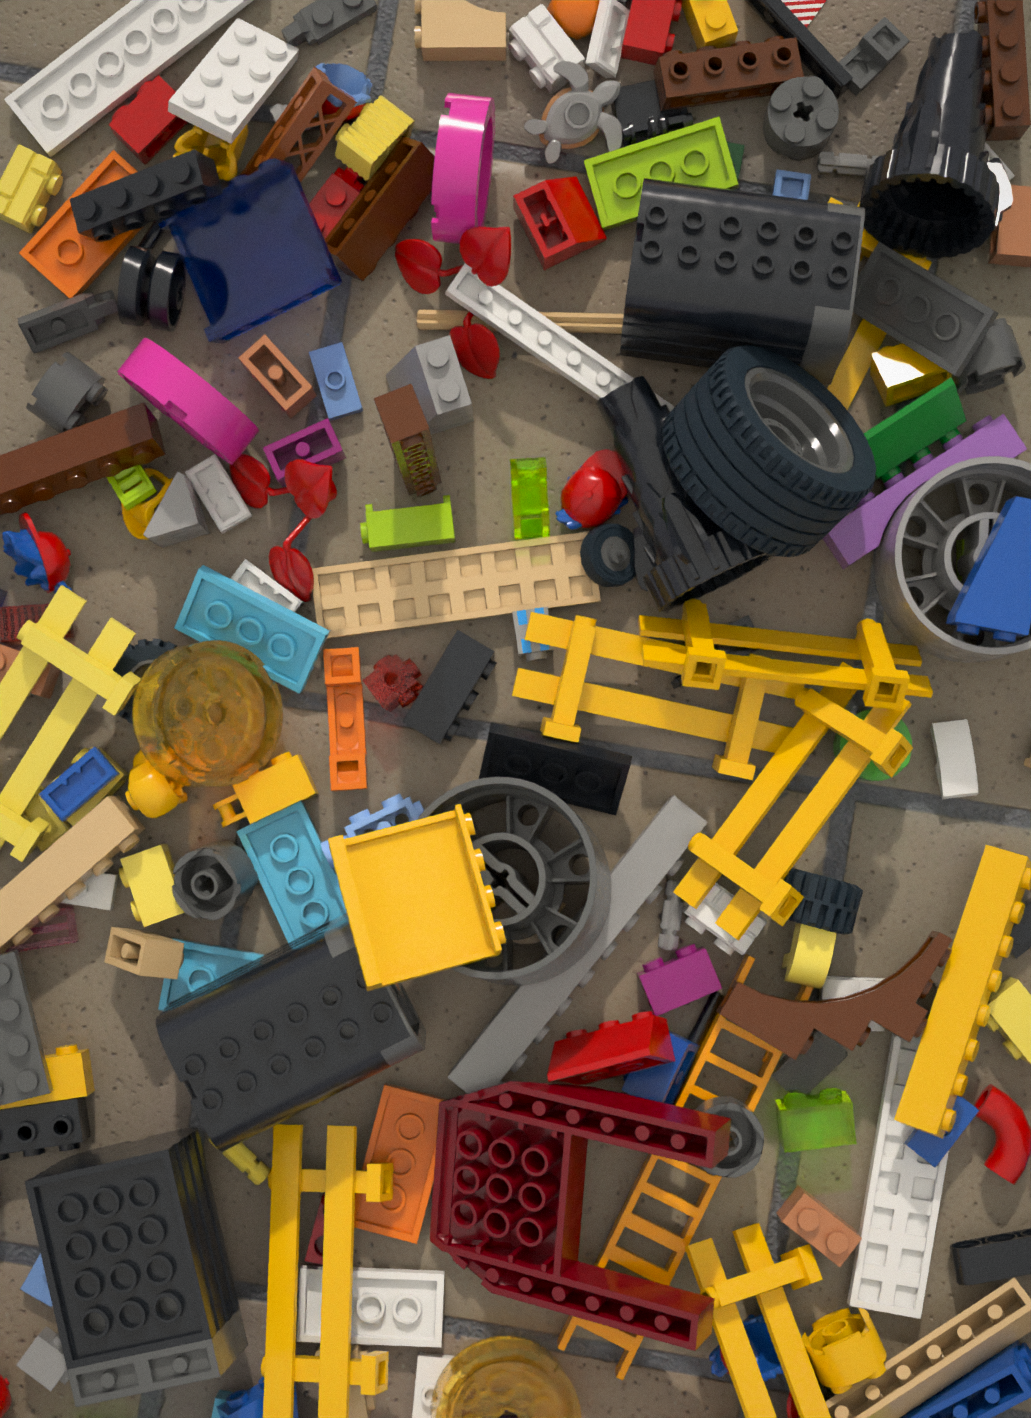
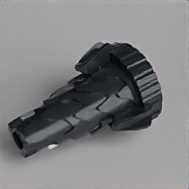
[859,30,1013,259]
[596,376,774,612]

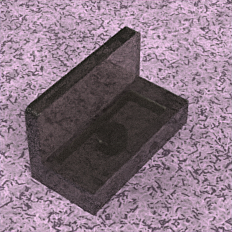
[772,1028,848,1102]

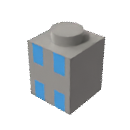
[512,607,554,662]

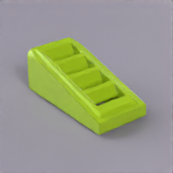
[106,465,157,511]

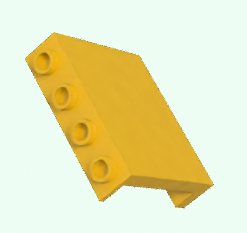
[328,804,506,991]

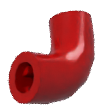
[974,1084,1031,1185]

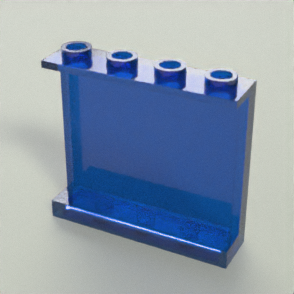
[159,158,343,344]

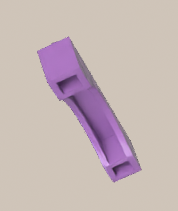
[823,414,1027,569]

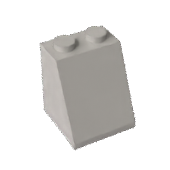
[386,335,474,435]

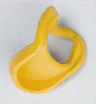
[121,468,173,540]

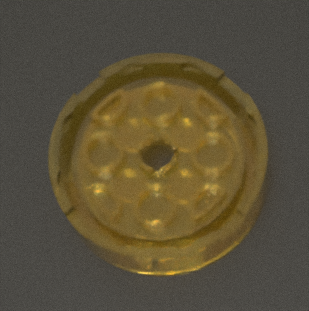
[132,640,283,788]
[430,1336,581,1418]

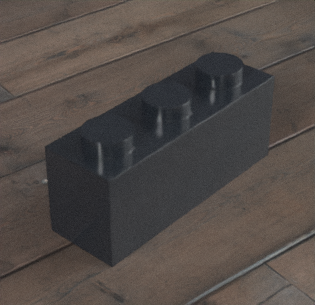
[403,630,497,745]

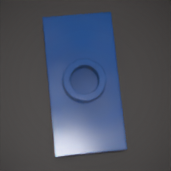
[39,747,120,822]
[904,1096,979,1167]

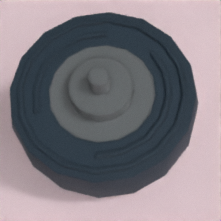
[580,524,636,587]

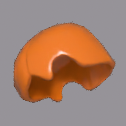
[547,0,600,40]

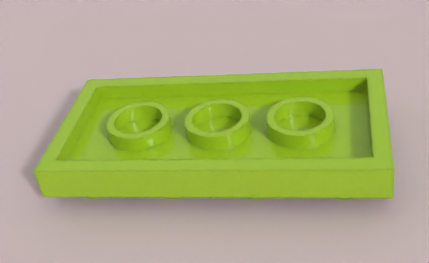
[584,116,739,231]

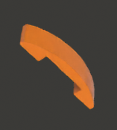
[323,647,367,791]

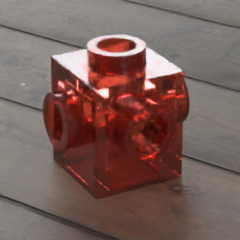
[362,654,424,712]

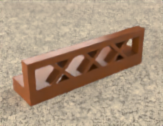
[235,66,357,217]

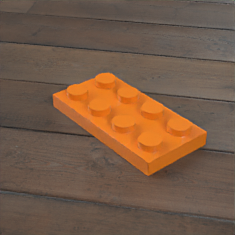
[19,150,143,299]
[354,1083,446,1244]

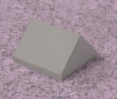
[143,471,210,548]

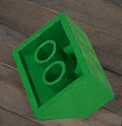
[863,377,967,483]

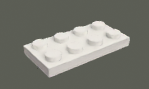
[168,18,299,144]
[297,1265,445,1348]

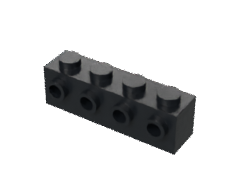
[70,149,223,242]
[0,1097,91,1161]

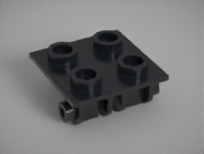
[614,80,694,147]

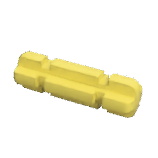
[208,1138,270,1185]

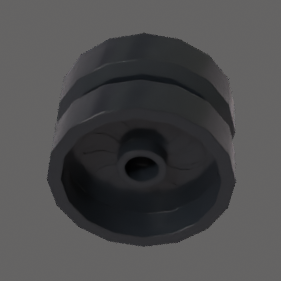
[117,246,186,332]

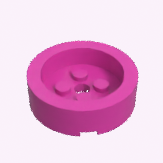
[431,93,495,244]
[117,337,259,465]

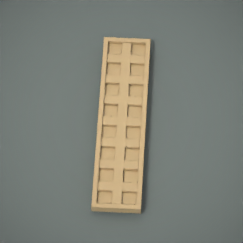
[312,531,601,639]

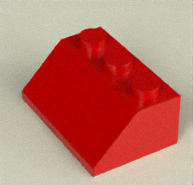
[547,1011,675,1086]

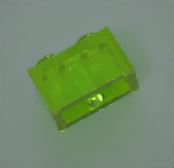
[775,1088,857,1153]

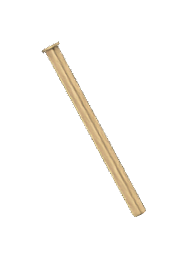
[417,310,624,334]

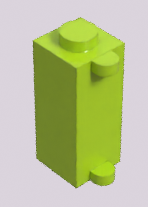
[360,495,456,552]

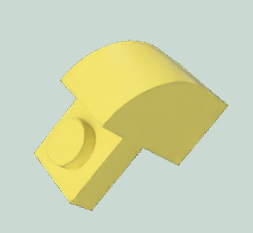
[781,923,837,989]

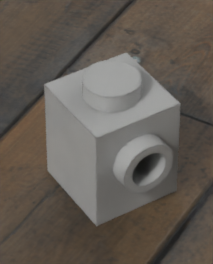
[16,1326,69,1391]

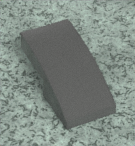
[839,17,910,96]

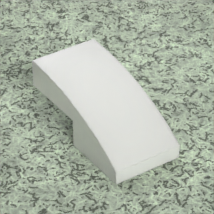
[930,719,978,799]

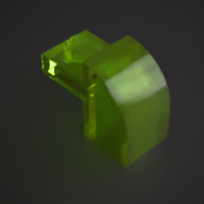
[510,457,550,539]

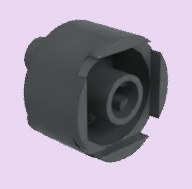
[763,76,839,161]
[952,318,1026,395]
[26,352,108,433]
[172,840,258,920]
[695,1096,764,1178]

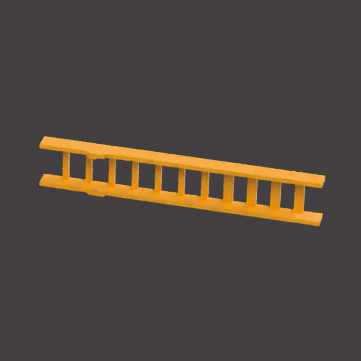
[557,953,814,1381]

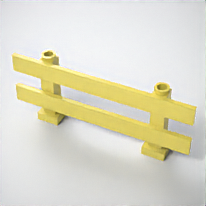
[0,585,142,862]

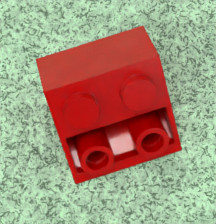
[513,176,607,270]

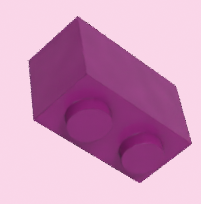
[263,418,346,487]
[637,943,722,1016]

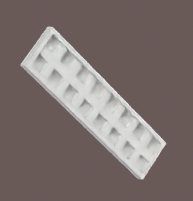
[847,1032,949,1319]

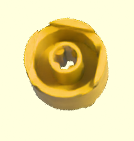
[802,1308,887,1394]

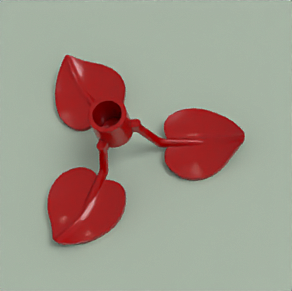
[395,226,511,379]
[229,453,337,602]

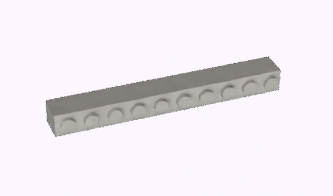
[448,795,708,1093]

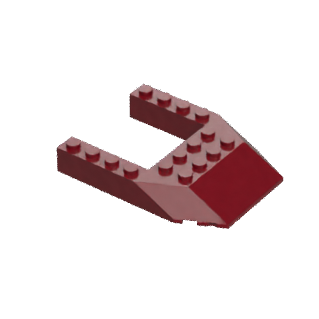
[429,1081,731,1351]

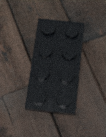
[479,722,632,815]

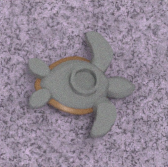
[524,60,623,164]

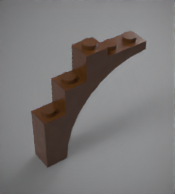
[716,931,952,1060]

